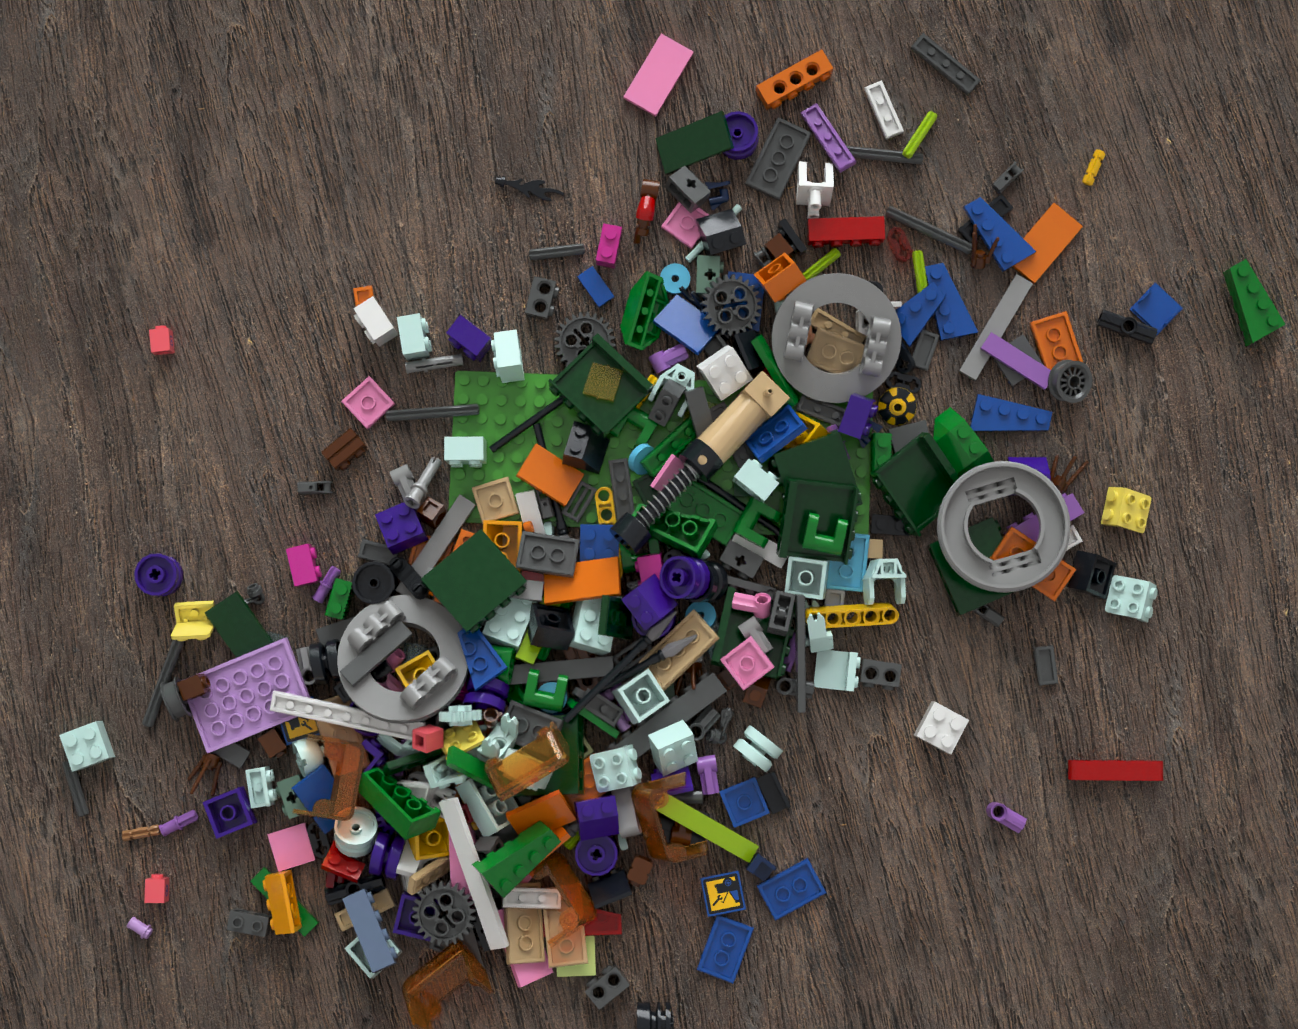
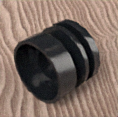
[637,1002,674,1029]

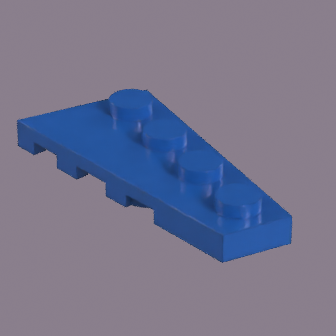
[963,197,1036,272]
[925,263,978,341]
[970,394,1053,432]

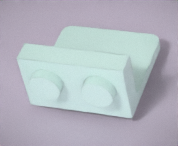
[1105,575,1158,623]
[814,650,861,692]
[589,744,642,793]
[423,755,470,789]
[245,766,278,809]

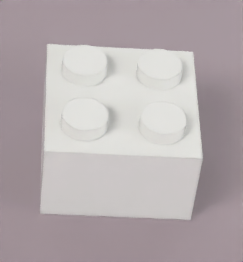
[353,296,398,347]
[696,345,753,401]
[914,701,969,754]

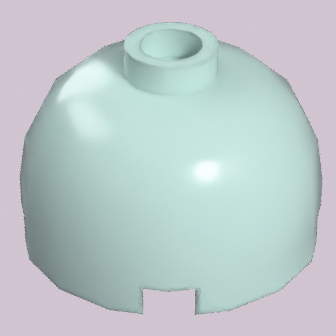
[292,738,326,777]

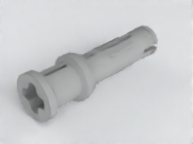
[403,457,442,509]

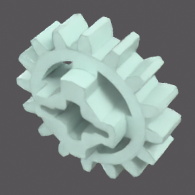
[439,705,482,726]

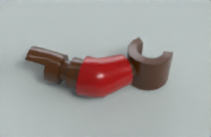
[633,179,660,244]

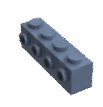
[342,889,398,973]

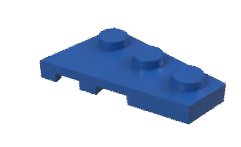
[895,282,945,347]
[457,629,508,691]

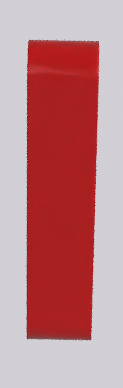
[1068,760,1163,781]

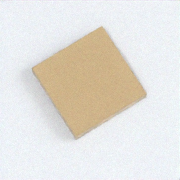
[472,477,520,524]

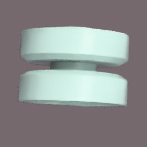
[733,725,783,773]
[334,806,378,858]

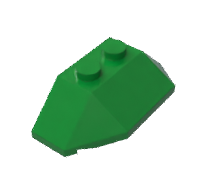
[620,271,669,350]
[933,407,994,476]

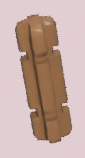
[122,824,161,841]

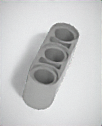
[611,786,642,839]

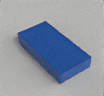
[577,266,615,308]

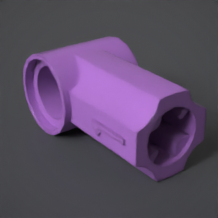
[648,343,689,375]
[696,754,719,795]
[986,802,1027,833]

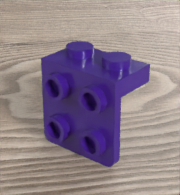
[355,737,389,784]

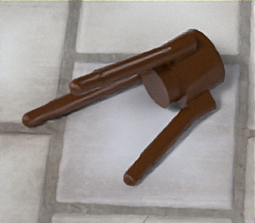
[970,224,999,269]
[1050,455,1088,494]
[675,662,703,696]
[476,708,502,738]
[187,752,223,796]

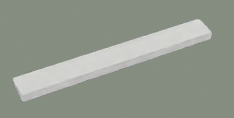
[270,691,426,740]
[439,797,509,950]

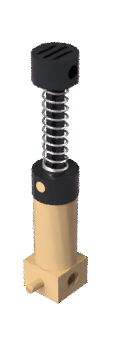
[609,371,790,554]

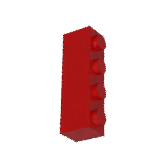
[807,216,885,248]

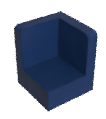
[746,852,777,881]

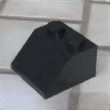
[696,209,746,256]
[732,330,766,375]
[562,421,610,474]
[1067,550,1116,600]
[528,602,575,651]
[588,867,633,909]

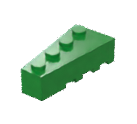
[1223,259,1286,347]
[632,503,718,559]
[357,767,441,840]
[472,821,561,898]

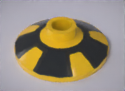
[878,387,917,425]

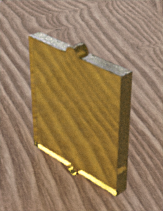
[583,362,623,402]

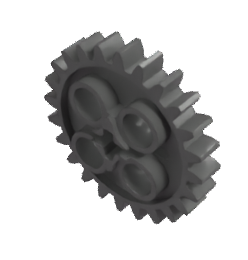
[700,274,762,337]
[554,312,616,367]
[412,880,477,946]

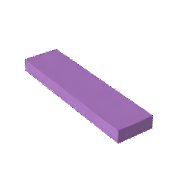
[801,103,856,173]
[980,332,1051,390]

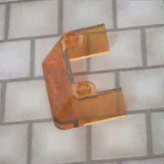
[484,721,570,802]
[292,734,365,821]
[631,772,708,863]
[529,852,597,948]
[402,940,493,1029]

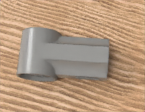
[390,464,414,500]
[738,616,773,654]
[296,647,316,685]

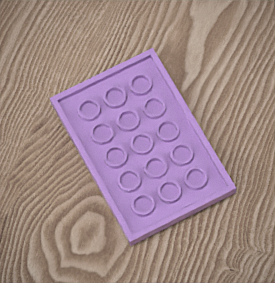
[184,638,310,754]

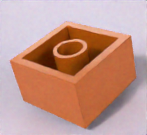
[754,252,807,303]

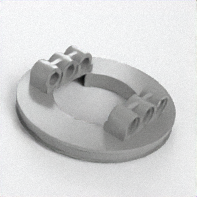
[771,273,901,403]
[937,461,1071,593]
[337,595,469,724]

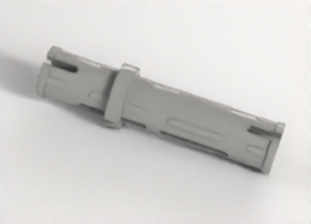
[405,353,464,374]

